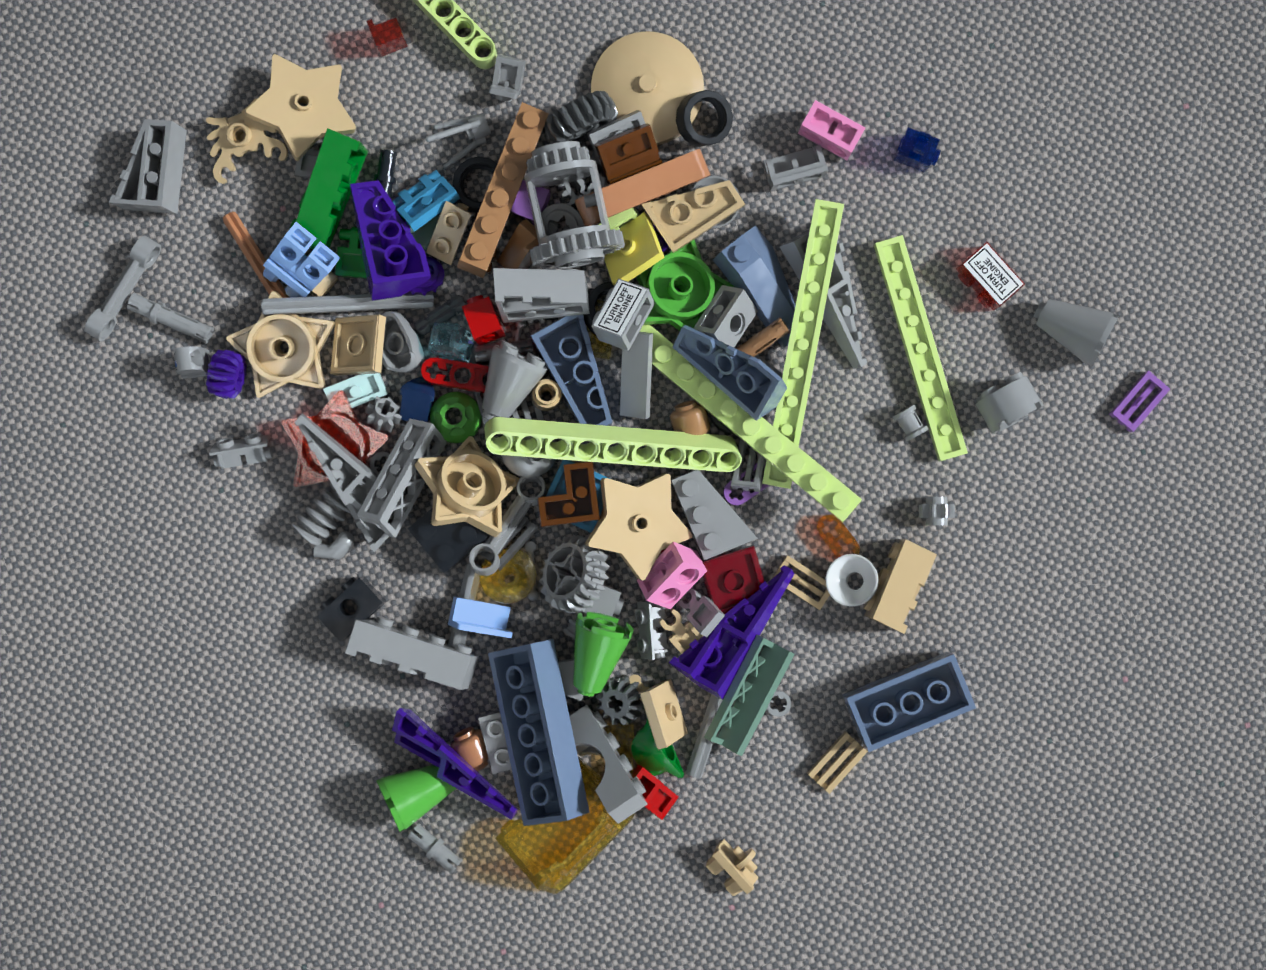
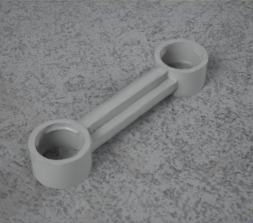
[84,235,161,341]
[469,476,547,576]

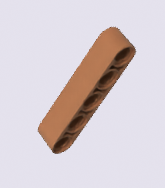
[574,149,711,226]

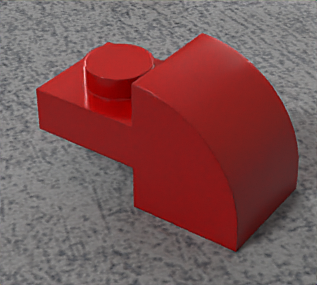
[631,765,679,820]

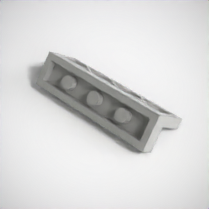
[357,419,447,538]

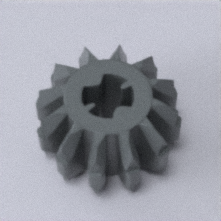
[595,676,644,725]

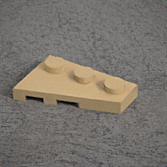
[641,180,745,253]

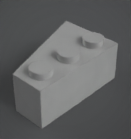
[108,119,187,214]
[493,268,590,323]
[671,470,758,560]

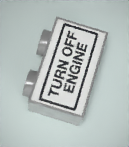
[592,278,655,351]

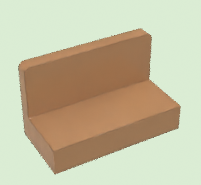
[497,219,539,269]

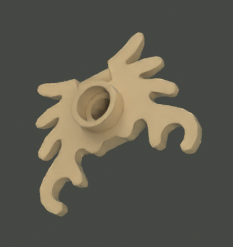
[206,98,288,184]

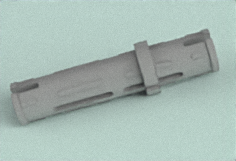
[127,293,214,344]

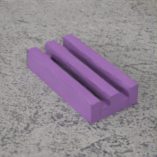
[1109,371,1170,433]

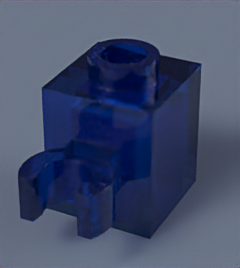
[893,127,941,172]

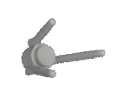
[426,113,491,169]

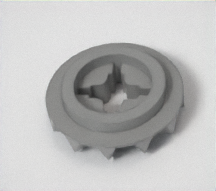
[541,202,584,236]

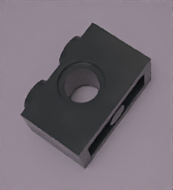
[317,577,387,642]

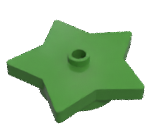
[636,240,734,331]

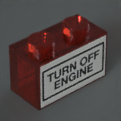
[956,242,1025,311]

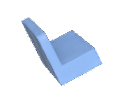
[448,596,513,638]

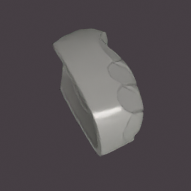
[382,311,424,373]

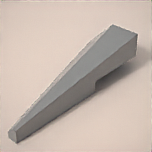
[780,230,867,369]
[295,413,413,552]

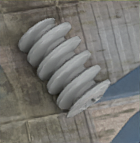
[292,482,350,546]

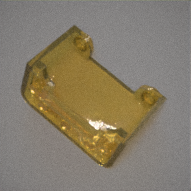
[495,757,635,894]

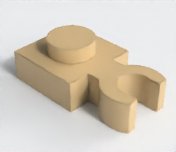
[659,608,703,654]

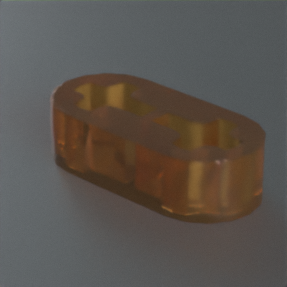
[815,514,860,558]

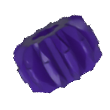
[206,350,247,399]

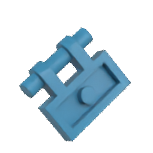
[392,170,460,232]

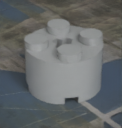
[976,372,1044,435]

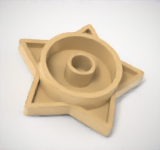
[246,54,356,161]
[226,291,335,398]
[414,436,520,537]
[585,473,693,580]

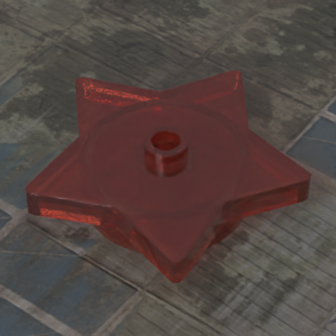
[281,390,390,487]

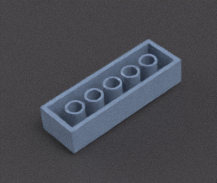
[488,639,590,826]

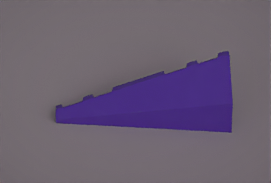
[669,565,794,700]
[392,708,518,820]

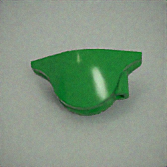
[631,718,684,778]

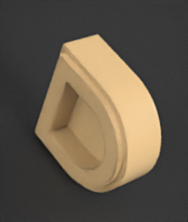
[311,271,338,297]

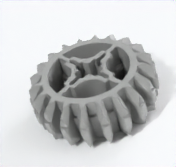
[539,535,610,613]

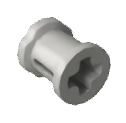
[892,405,928,441]

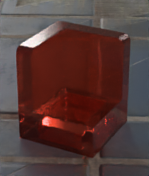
[367,17,408,57]

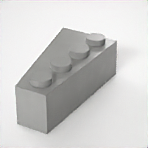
[345,616,479,690]

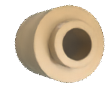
[532,379,561,411]

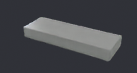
[620,332,653,419]

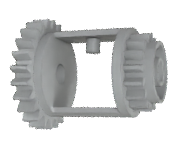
[524,141,625,269]

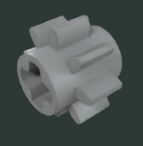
[366,396,402,432]
[919,497,955,525]

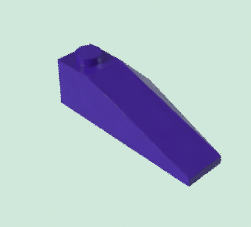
[350,180,431,301]

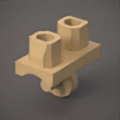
[706,839,758,896]

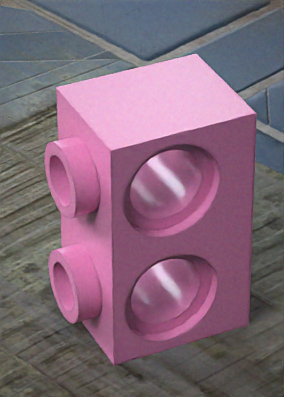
[798,100,865,161]
[637,542,707,609]

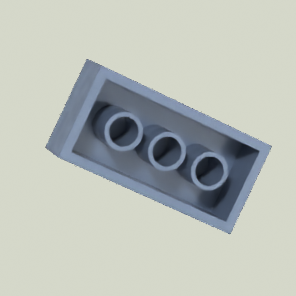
[842,652,976,752]

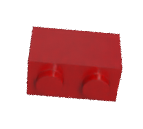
[462,295,506,345]

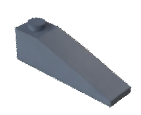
[713,225,796,349]
[673,325,787,421]

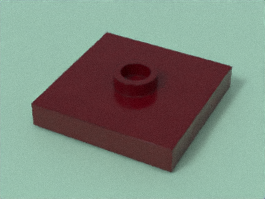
[702,545,764,615]

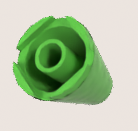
[573,612,634,697]
[376,765,457,832]

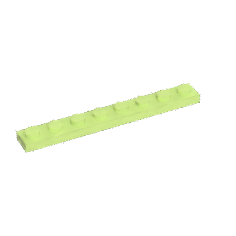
[874,235,968,462]

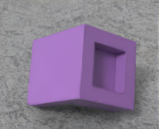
[511,180,551,226]

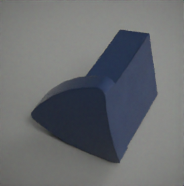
[400,376,435,422]

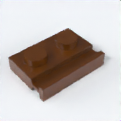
[594,123,662,185]

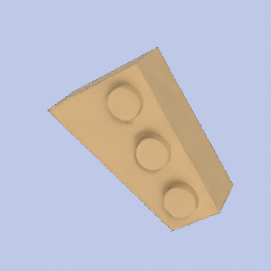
[863,539,937,634]

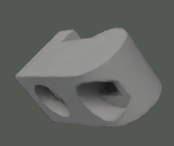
[173,346,211,379]

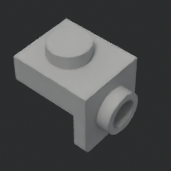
[488,54,526,102]

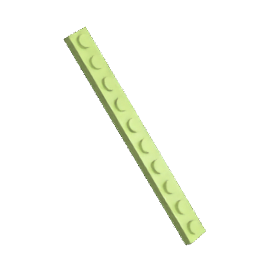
[762,199,844,489]
[640,325,862,523]

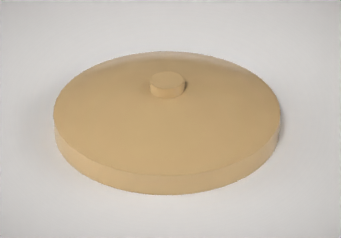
[591,31,704,145]

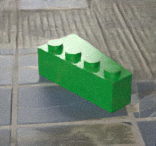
[289,128,368,250]

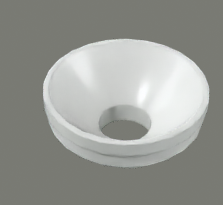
[826,554,879,607]

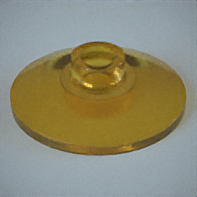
[479,548,537,604]

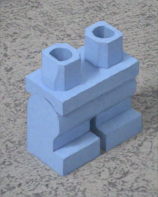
[263,222,340,298]

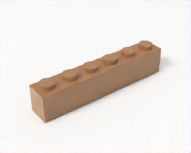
[457,102,549,278]

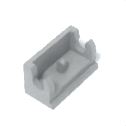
[763,145,829,191]

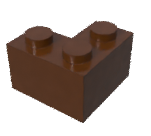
[538,462,600,527]

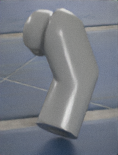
[314,531,354,560]

